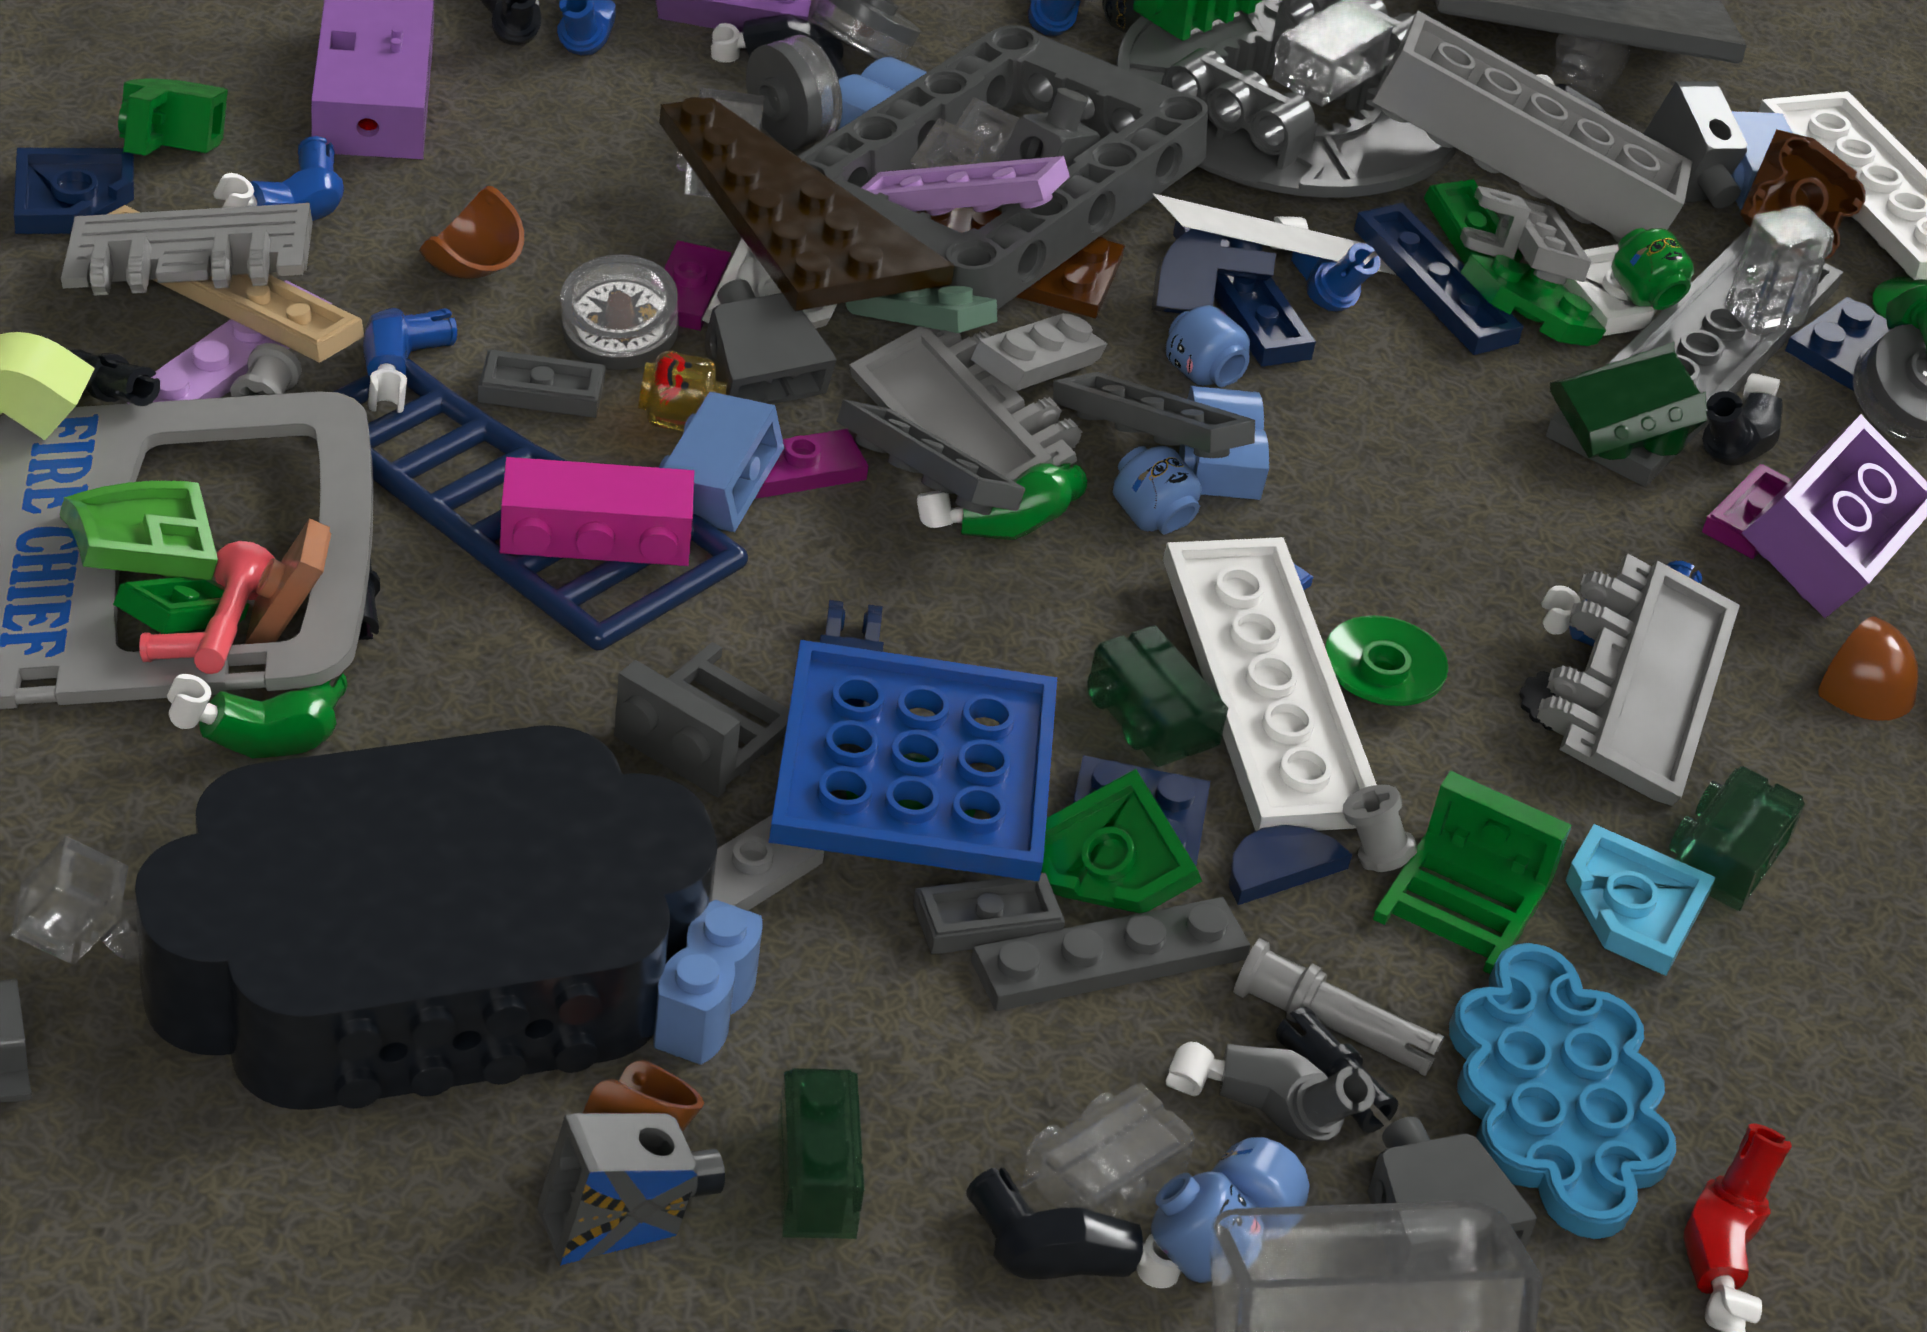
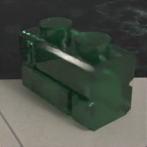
[1087,625,1228,767]
[1669,766,1805,911]
[778,1068,864,1239]

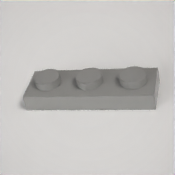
[970,313,1108,391]

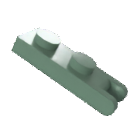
[846,286,997,333]

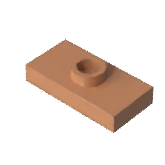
[245,518,331,644]

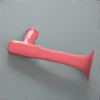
[139,541,275,674]

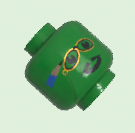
[1611,228,1694,310]

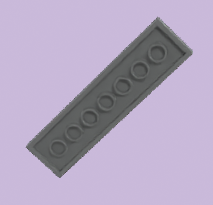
[1546,227,1843,487]

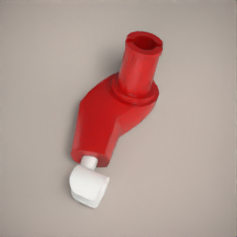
[1683,1123,1792,1332]

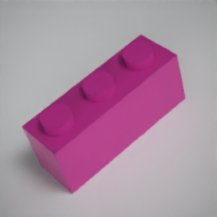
[500,457,694,566]

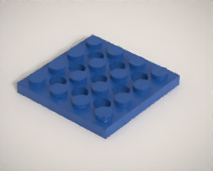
[769,640,1057,882]

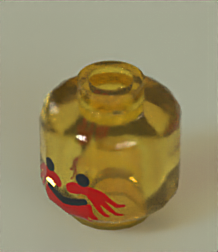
[638,351,727,431]

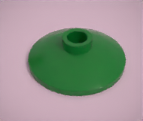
[1325,615,1448,706]

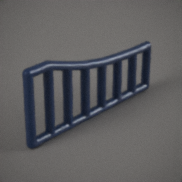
[333,358,748,650]

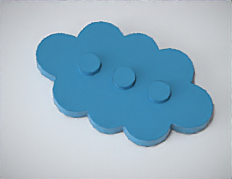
[1449,943,1676,1239]

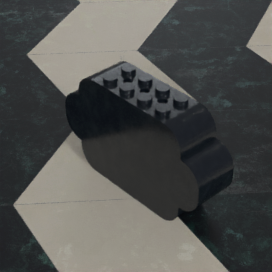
[135,725,718,1110]

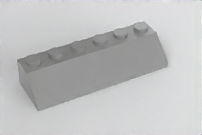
[1372,11,1692,243]

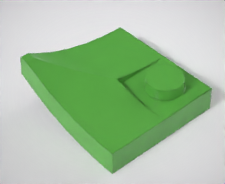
[60,481,218,580]

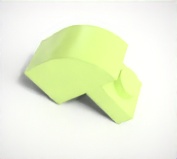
[0,332,95,440]

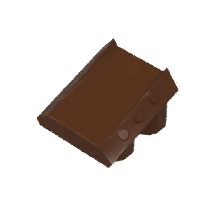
[1740,129,1866,262]

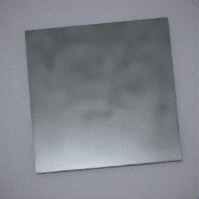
[1435,0,1747,64]

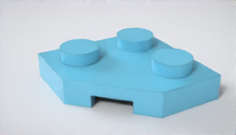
[1565,824,1716,976]

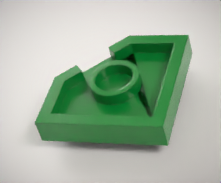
[1460,254,1606,346]
[1041,769,1202,913]

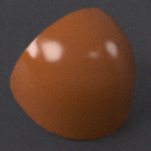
[419,186,524,279]
[1818,616,1918,721]
[583,1060,705,1132]

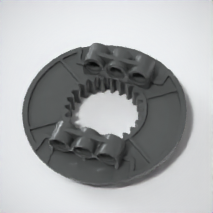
[1116,0,1458,198]

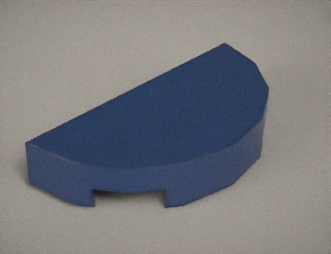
[1229,825,1352,905]

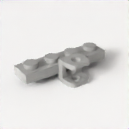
[1460,186,1591,284]

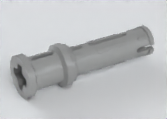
[1233,938,1444,1077]

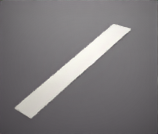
[1153,194,1396,275]

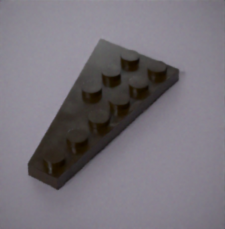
[659,97,955,311]

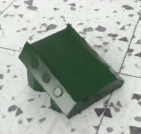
[1550,341,1707,460]

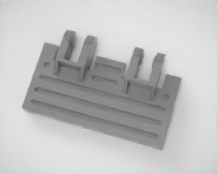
[61,203,313,296]
[849,326,1082,481]
[1537,554,1740,806]

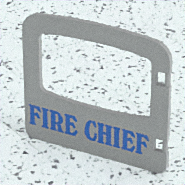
[0,391,373,709]

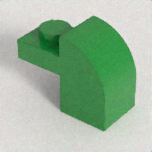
[118,79,228,156]

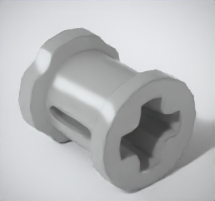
[230,343,302,397]
[1343,785,1417,872]

